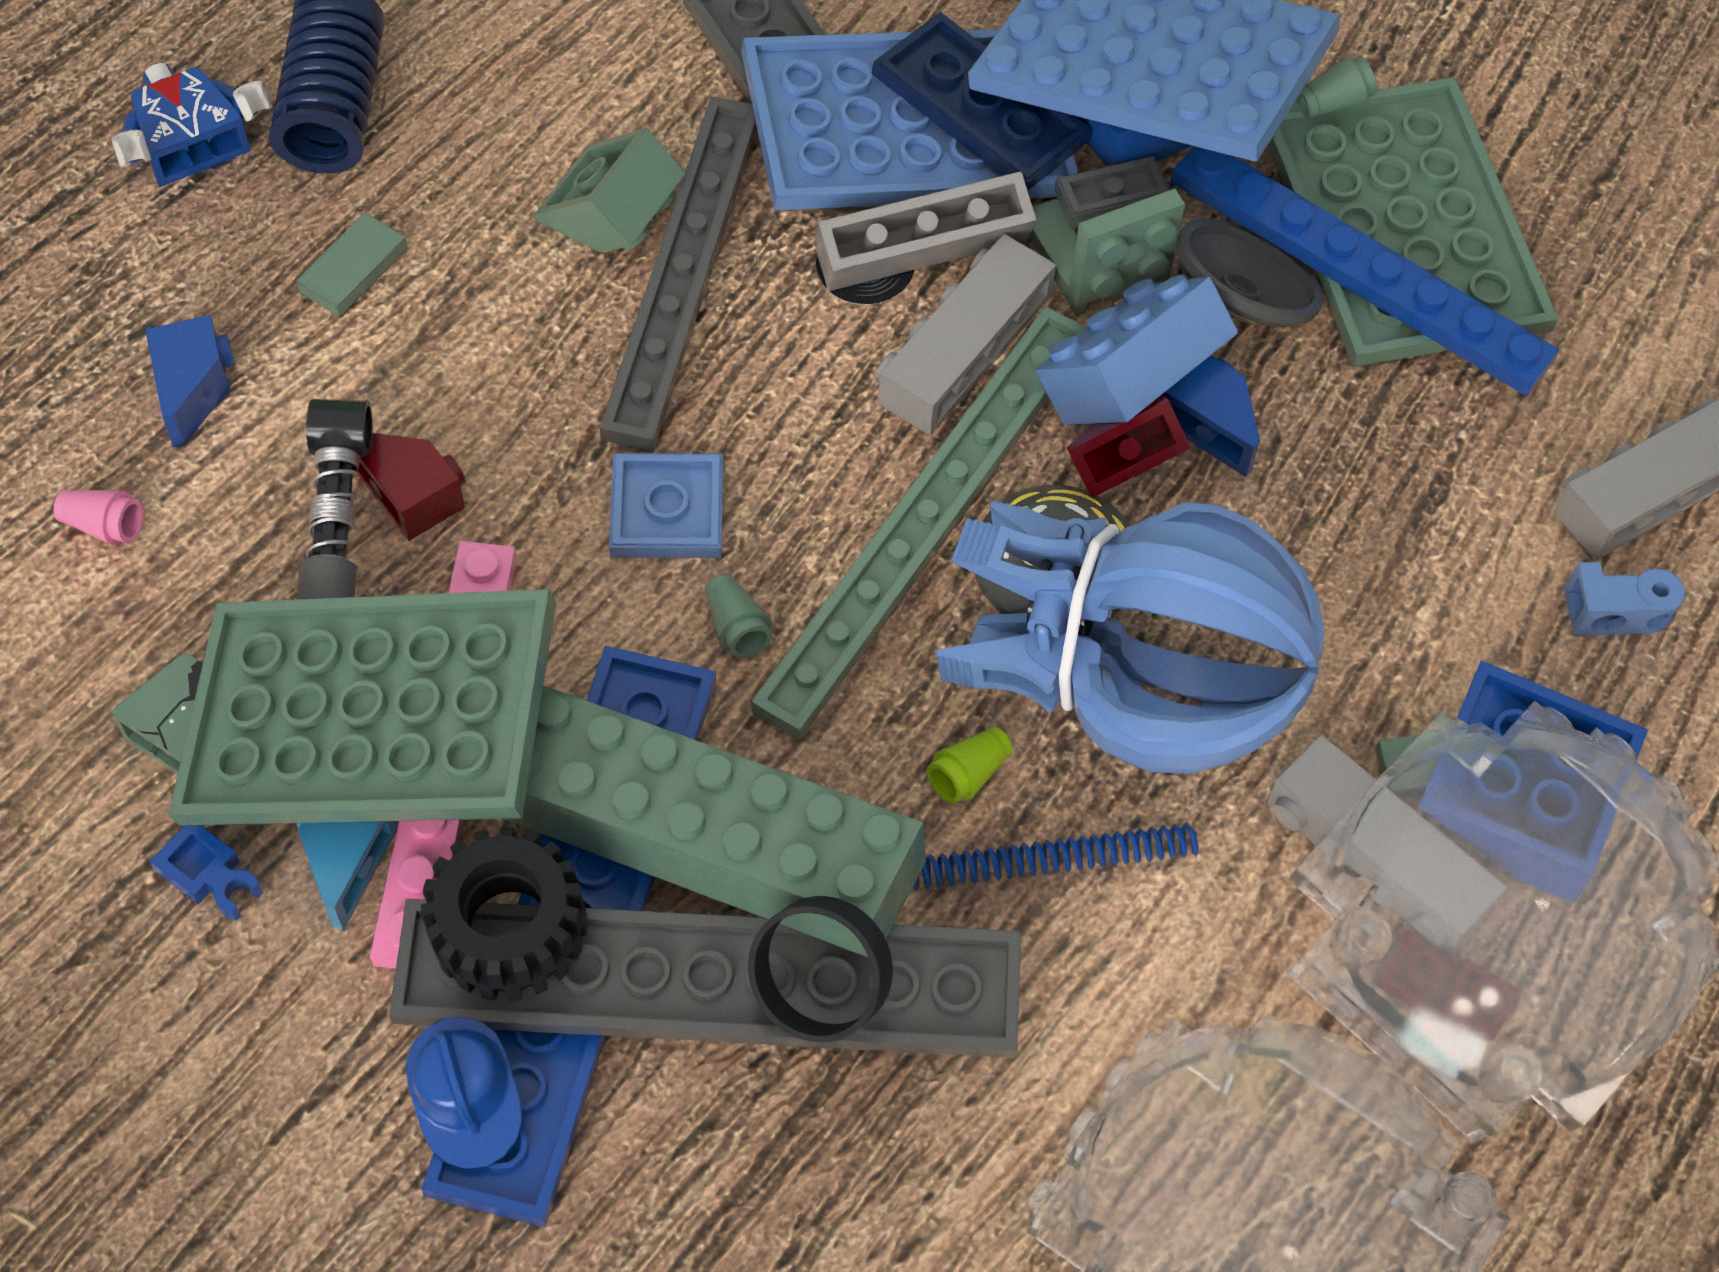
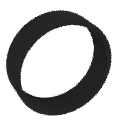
[748,896,893,1043]

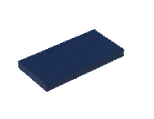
[871,12,1093,191]

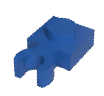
[150,825,263,921]

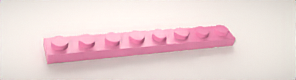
[370,541,517,969]

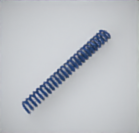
[913,822,1199,891]

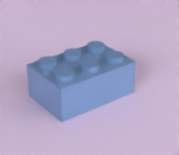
[1034,275,1239,425]

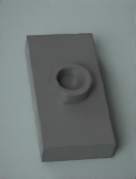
[1055,156,1170,229]

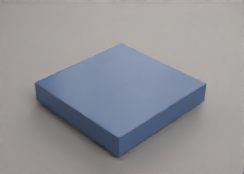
[609,453,723,558]

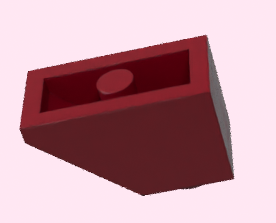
[1067,394,1191,498]
[356,433,466,541]

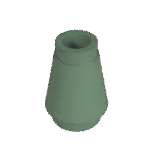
[1297,56,1377,118]
[705,574,772,658]

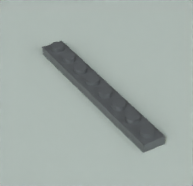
[600,96,757,451]

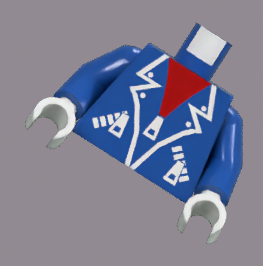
[111,63,273,187]

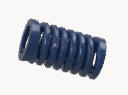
[268,0,385,174]

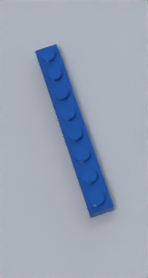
[1170,146,1560,397]

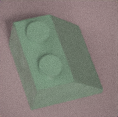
[533,127,686,253]

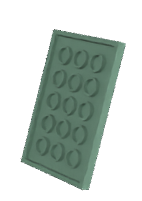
[1268,77,1558,367]
[169,589,556,825]

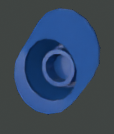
[406,1016,522,1169]

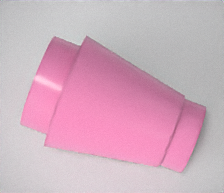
[54,489,144,545]

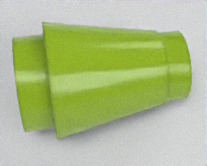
[927,726,1013,804]

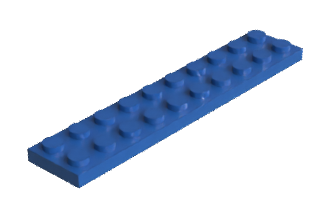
[421,645,716,1228]

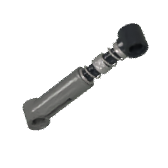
[296,399,373,600]

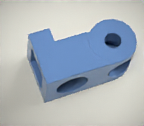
[1564,562,1685,636]

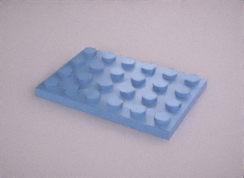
[968,0,1340,162]
[741,29,1078,211]

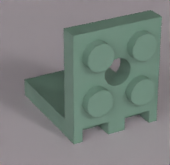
[1029,188,1185,316]

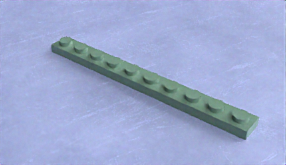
[751,306,1087,741]

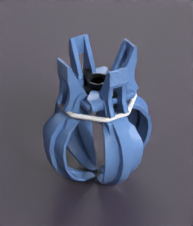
[936,501,1324,774]

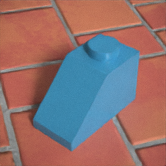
[297,821,397,931]

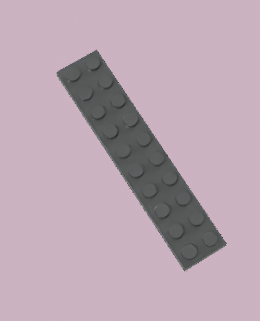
[389,899,1021,1058]

